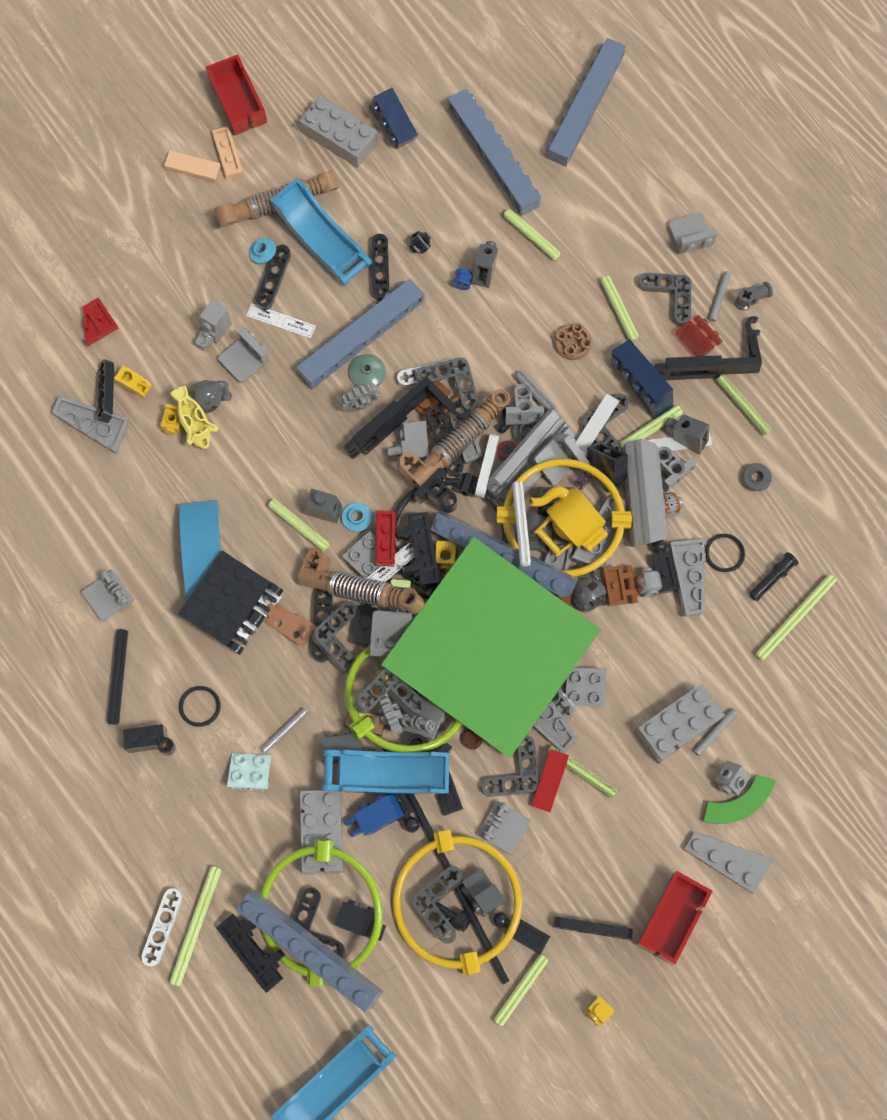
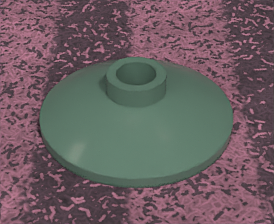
[349,354,386,386]

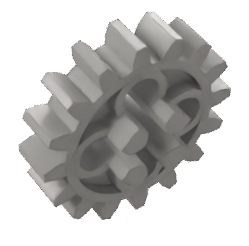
[339,383,380,412]
[378,693,403,734]

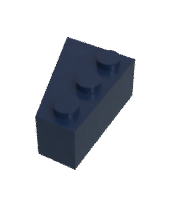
[369,87,418,149]

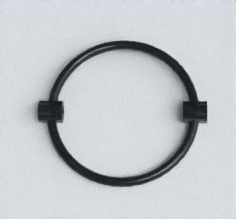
[394,473,509,599]

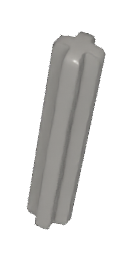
[515,370,557,412]

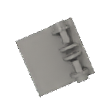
[342,531,380,578]
[81,570,134,622]
[566,667,607,707]
[399,695,445,739]
[477,800,531,855]

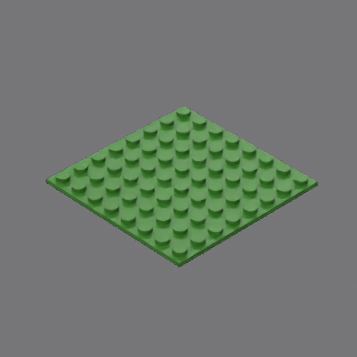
[381,537,602,758]

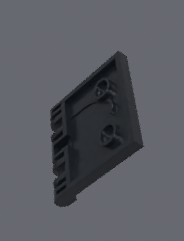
[178,550,284,655]

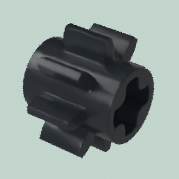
[409,231,431,254]

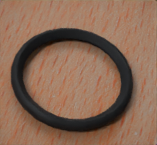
[705,534,745,572]
[179,686,221,727]

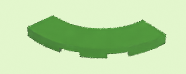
[703,775,775,824]

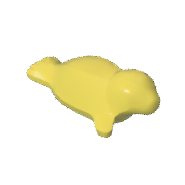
[170,385,218,449]

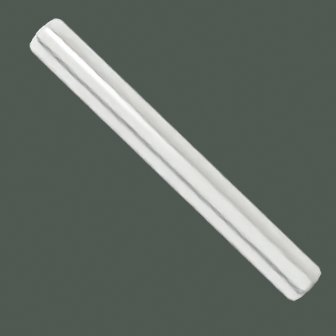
[513,481,531,567]

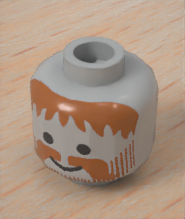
[663,492,683,519]
[635,568,662,597]

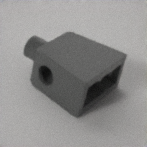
[472,241,498,288]
[666,414,709,455]
[303,489,343,524]

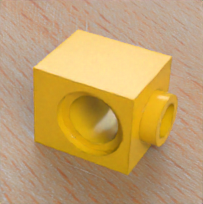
[436,541,456,571]

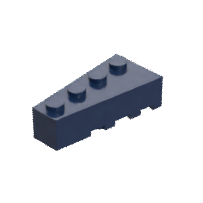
[611,339,673,419]

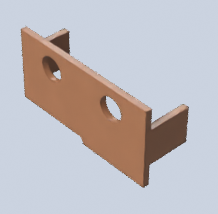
[265,603,317,647]

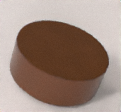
[463,730,482,750]

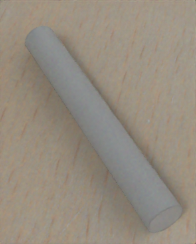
[709,271,731,322]
[261,708,308,754]
[694,708,738,756]

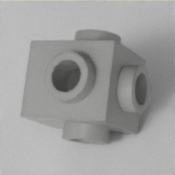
[715,760,751,796]

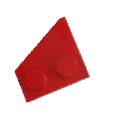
[83,297,119,346]

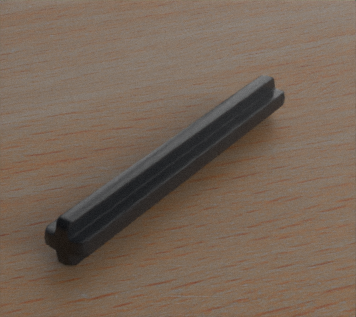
[108,629,128,725]

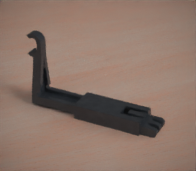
[654,316,762,380]
[344,376,470,459]

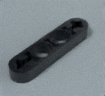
[372,233,390,302]
[256,244,291,311]
[97,359,114,423]
[426,407,464,477]
[312,589,333,663]
[553,917,633,940]

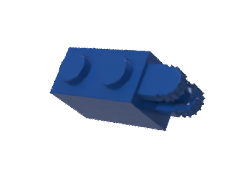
[345,793,404,838]

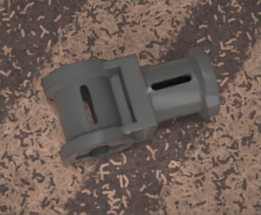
[735,281,773,310]

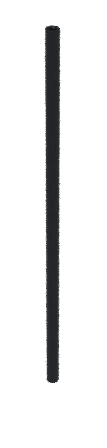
[383,748,510,985]

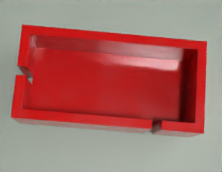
[205,54,267,135]
[636,871,713,965]

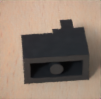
[587,441,628,491]

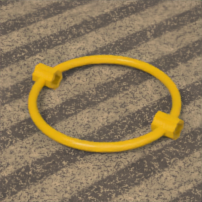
[496,459,632,577]
[393,830,522,976]

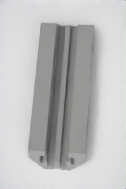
[487,407,575,505]
[622,439,668,547]

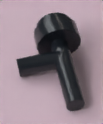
[431,902,472,933]

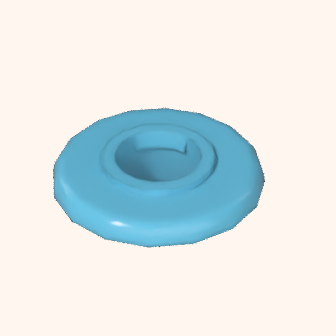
[249,238,276,264]
[342,503,372,532]

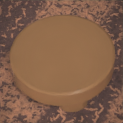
[555,323,592,360]

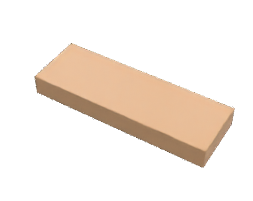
[212,126,243,179]
[164,150,221,182]

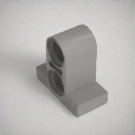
[505,384,544,425]
[659,446,697,492]

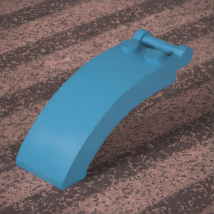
[270,178,372,286]
[179,500,222,601]
[322,750,449,794]
[271,1024,397,1120]

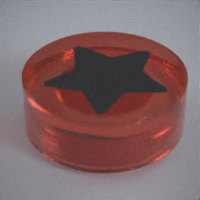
[498,441,516,460]

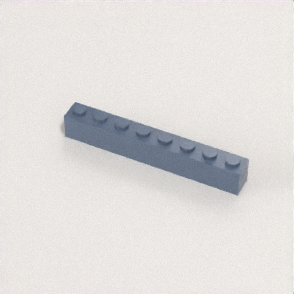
[546,38,626,167]
[448,89,541,216]
[297,279,424,389]
[430,512,578,598]
[236,891,384,1012]

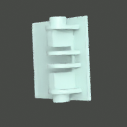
[227,753,272,791]

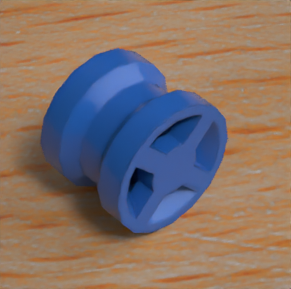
[452,268,473,290]

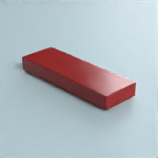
[375,510,396,567]
[532,749,569,812]

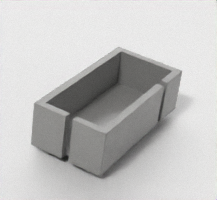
[299,95,378,168]
[635,683,725,764]
[300,790,344,875]

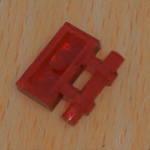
[675,315,723,356]

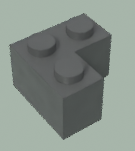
[461,868,506,917]

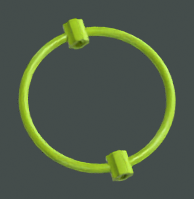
[345,645,462,752]
[261,839,383,987]

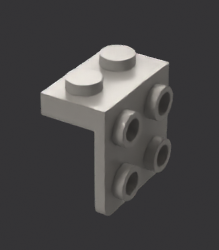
[669,213,717,254]
[218,327,269,383]
[533,433,589,485]
[370,611,412,657]

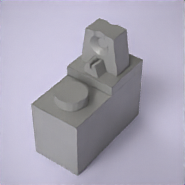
[195,299,232,350]
[387,421,429,465]

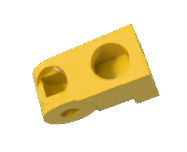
[114,365,152,399]

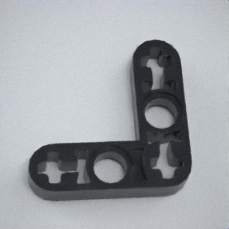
[293,887,345,958]

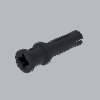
[748,552,799,602]

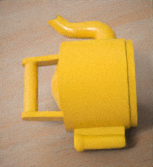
[529,486,608,557]

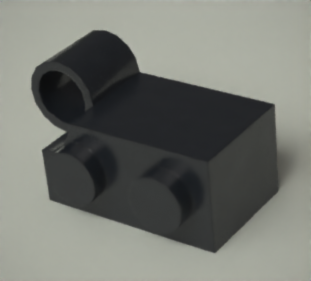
[123,724,176,756]
[335,900,386,941]

